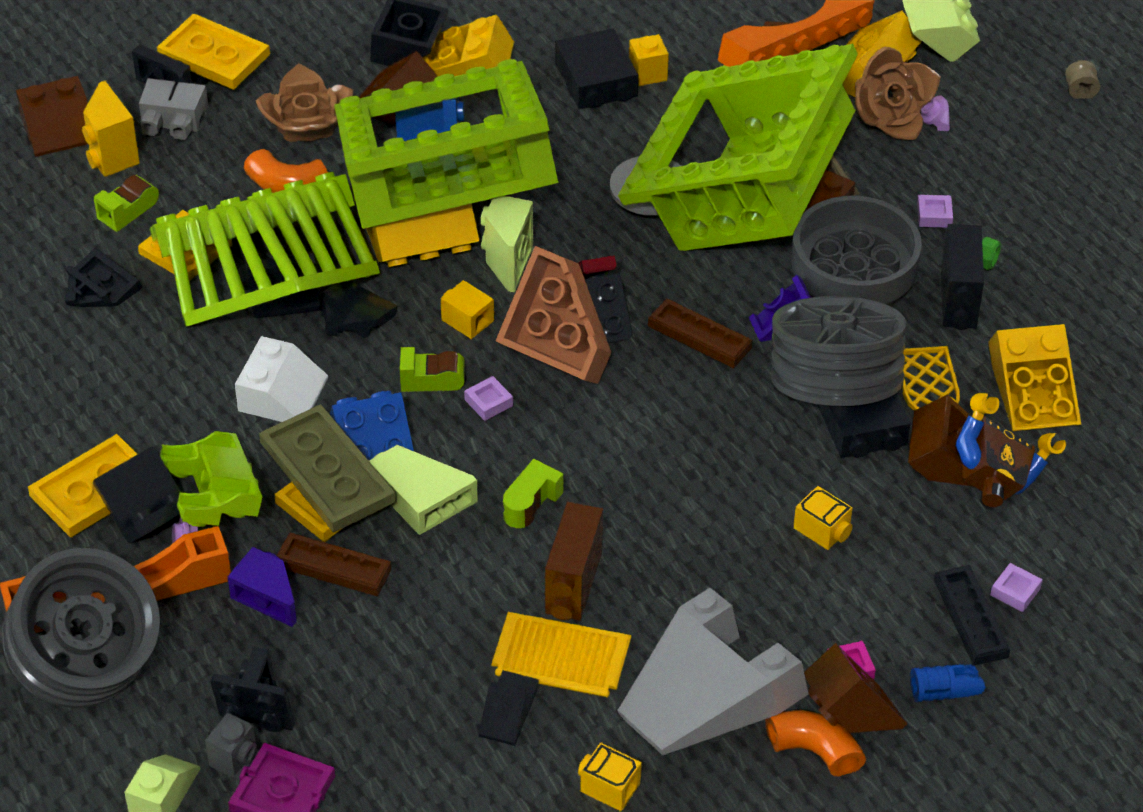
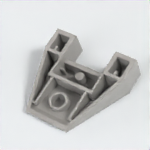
[618,588,809,755]

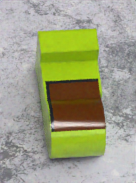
[93,175,159,232]
[400,347,465,392]
[503,459,564,528]

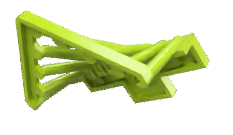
[150,172,380,327]

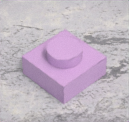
[917,195,953,228]
[464,376,513,421]
[990,563,1043,612]

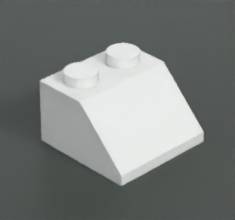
[235,336,328,422]

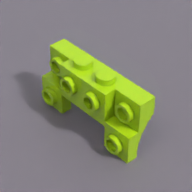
[160,431,262,527]

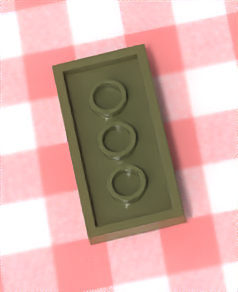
[259,404,396,533]

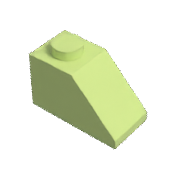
[125,754,200,812]

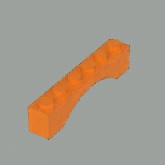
[717,0,875,67]
[0,526,231,633]

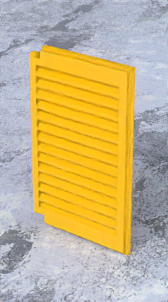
[491,612,631,697]

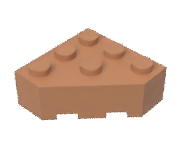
[496,246,611,384]

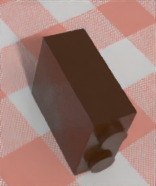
[545,502,603,621]

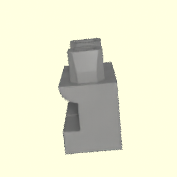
[139,78,209,140]

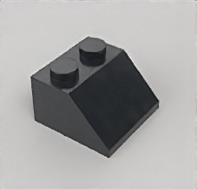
[370,0,449,66]

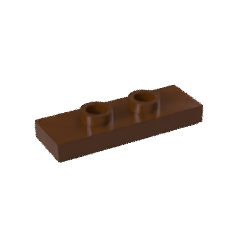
[648,298,753,368]
[277,532,392,597]

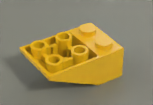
[422,15,514,76]
[988,324,1081,431]

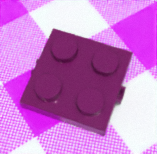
[228,743,335,812]

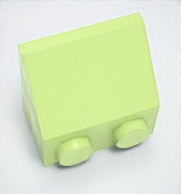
[902,0,980,62]
[481,196,533,293]

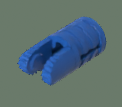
[910,664,986,702]

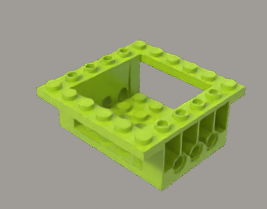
[618,44,858,251]
[334,59,558,229]

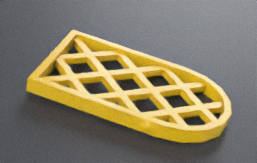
[902,346,960,410]

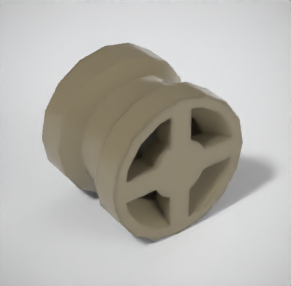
[1065,60,1100,99]

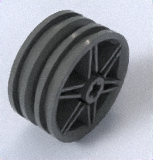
[771,296,906,406]
[2,548,160,708]

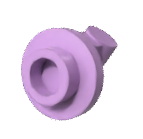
[921,96,950,131]

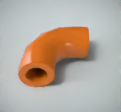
[244,149,328,193]
[765,710,866,777]

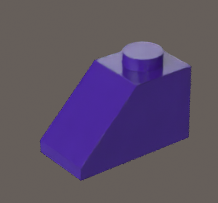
[228,547,297,627]

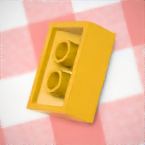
[842,10,922,97]
[366,203,479,267]

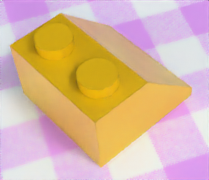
[82,81,140,177]

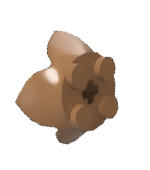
[855,47,941,140]
[256,63,353,142]

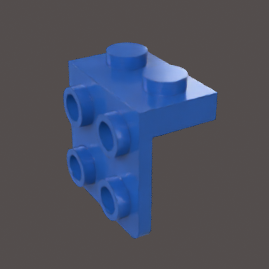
[395,97,465,141]
[330,391,414,461]

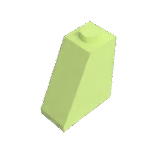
[369,445,478,535]

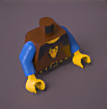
[956,393,1066,507]

